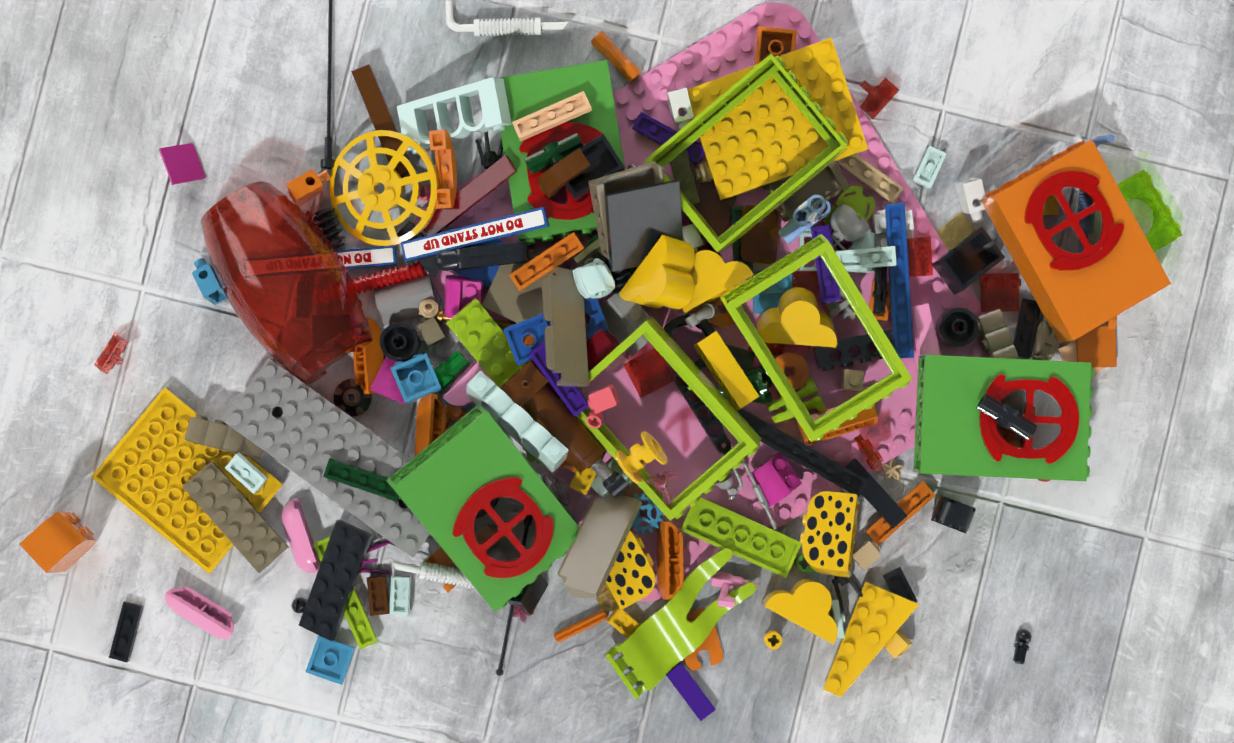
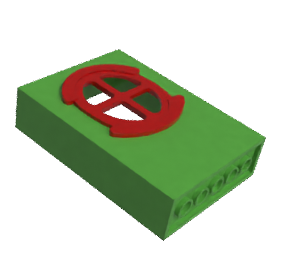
[500,60,625,246]
[913,355,1094,481]
[386,405,579,611]

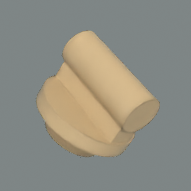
[693,161,714,183]
[419,299,438,318]

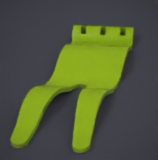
[604,547,756,700]

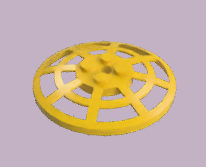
[329,130,439,246]

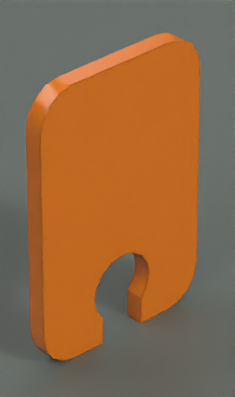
[684,607,723,670]

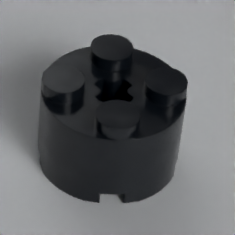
[935,308,979,348]
[380,322,421,362]
[931,495,976,534]

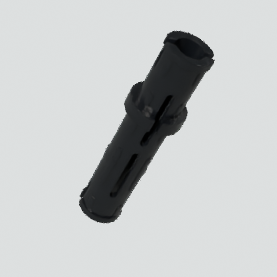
[872,266,888,314]

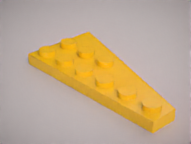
[823,582,920,697]

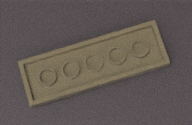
[182,461,289,573]

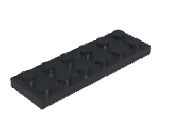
[299,519,373,641]

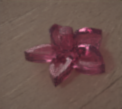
[512,605,535,623]

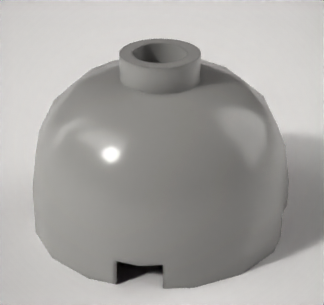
[830,204,870,241]

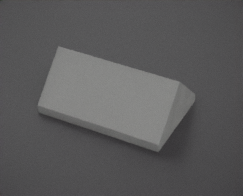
[374,274,439,326]

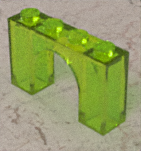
[1117,169,1183,252]

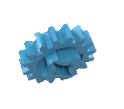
[630,492,664,535]

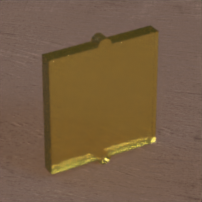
[937,213,976,251]

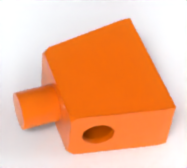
[286,169,331,208]

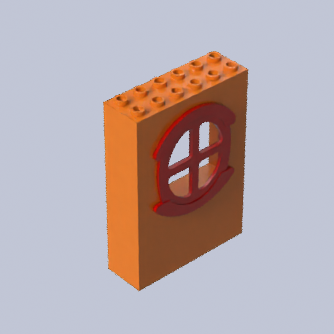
[981,140,1171,343]

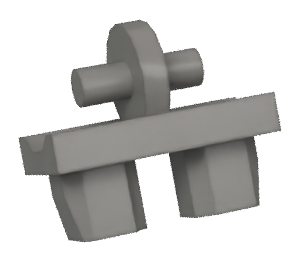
[825,290,856,320]

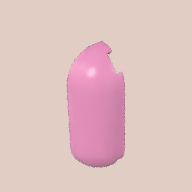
[443,360,492,406]
[281,498,320,573]
[165,587,234,639]

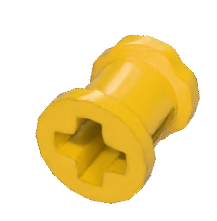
[764,630,782,649]

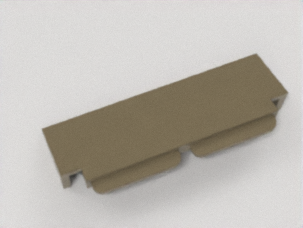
[542,267,589,387]
[558,492,642,598]

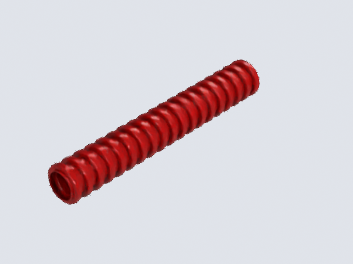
[313,260,425,305]

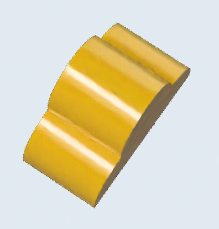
[619,235,695,309]
[682,250,754,315]
[757,287,837,348]
[762,578,838,644]

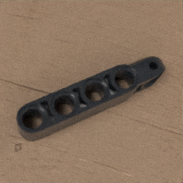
[435,242,529,271]
[675,374,732,456]

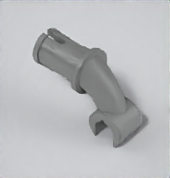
[685,303,718,329]

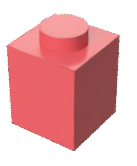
[587,384,620,414]

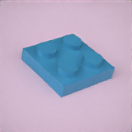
[306,635,356,685]

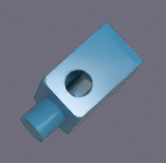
[192,258,231,305]

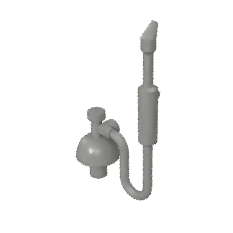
[716,461,777,530]

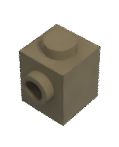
[417,317,447,347]

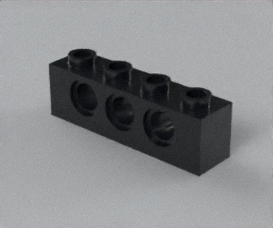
[813,329,895,371]

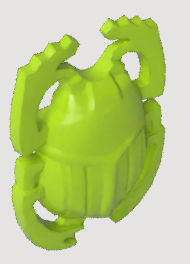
[823,186,875,230]

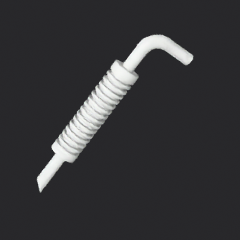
[445,0,571,37]
[390,557,517,589]

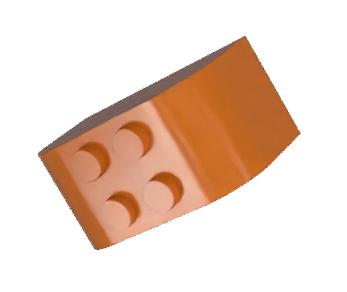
[19,511,96,573]

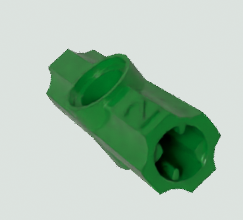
[434,351,469,394]

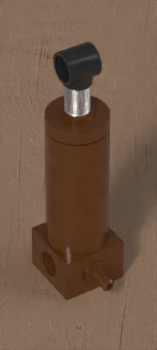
[500,361,630,499]

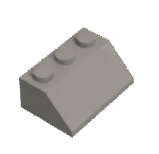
[601,294,650,356]

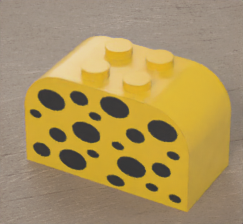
[800,491,860,578]
[606,529,655,610]

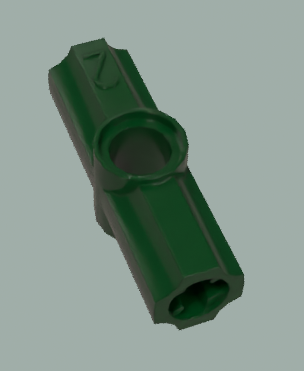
[524,133,583,175]

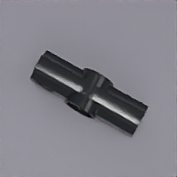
[976,394,1037,440]

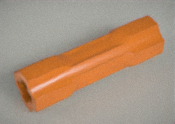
[591,31,642,84]

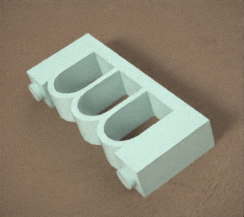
[397,77,512,154]
[466,371,568,473]

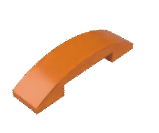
[429,130,457,209]

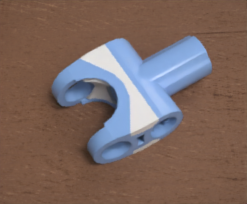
[778,195,832,244]

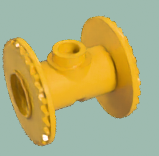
[615,431,668,484]

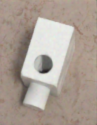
[665,87,694,130]
[954,178,986,223]

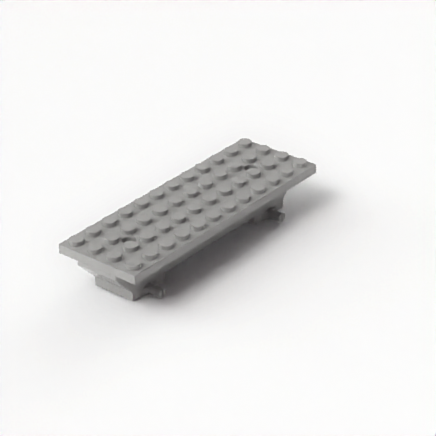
[223,358,430,558]

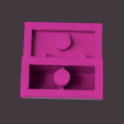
[444,275,483,318]
[747,453,802,507]

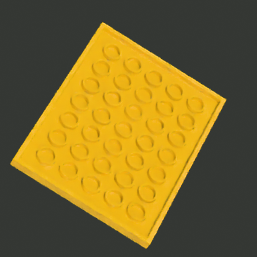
[687,38,868,200]
[91,387,284,574]

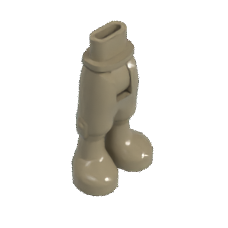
[1031,315,1059,361]

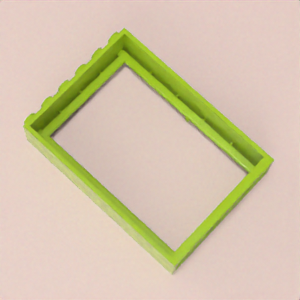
[644,53,849,253]
[720,234,912,442]
[562,317,761,521]

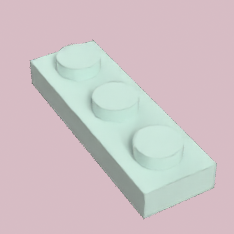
[836,246,897,270]

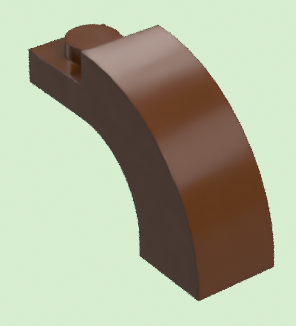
[537,149,590,198]

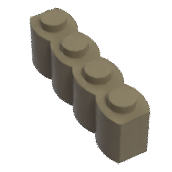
[977,309,1019,359]
[184,415,264,460]

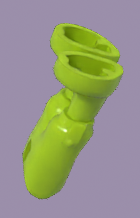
[766,377,826,423]

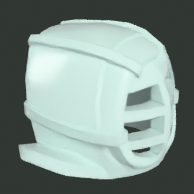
[573,258,615,299]

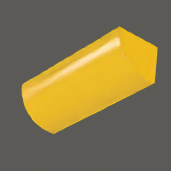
[694,331,759,411]

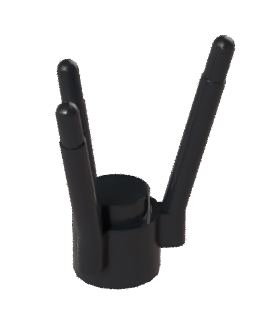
[475,131,503,170]
[831,575,863,613]

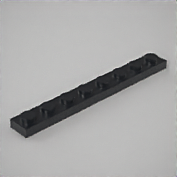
[732,405,868,498]

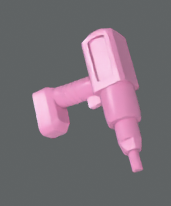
[710,571,758,608]

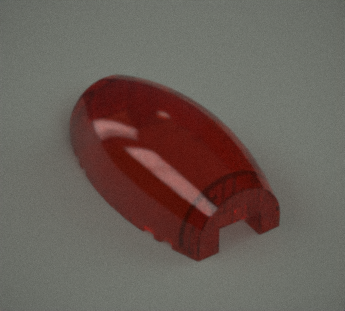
[201,181,373,384]

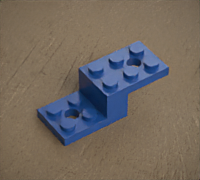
[503,297,610,366]

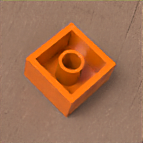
[753,26,797,66]

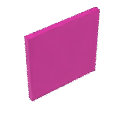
[159,143,206,185]
[370,357,406,405]

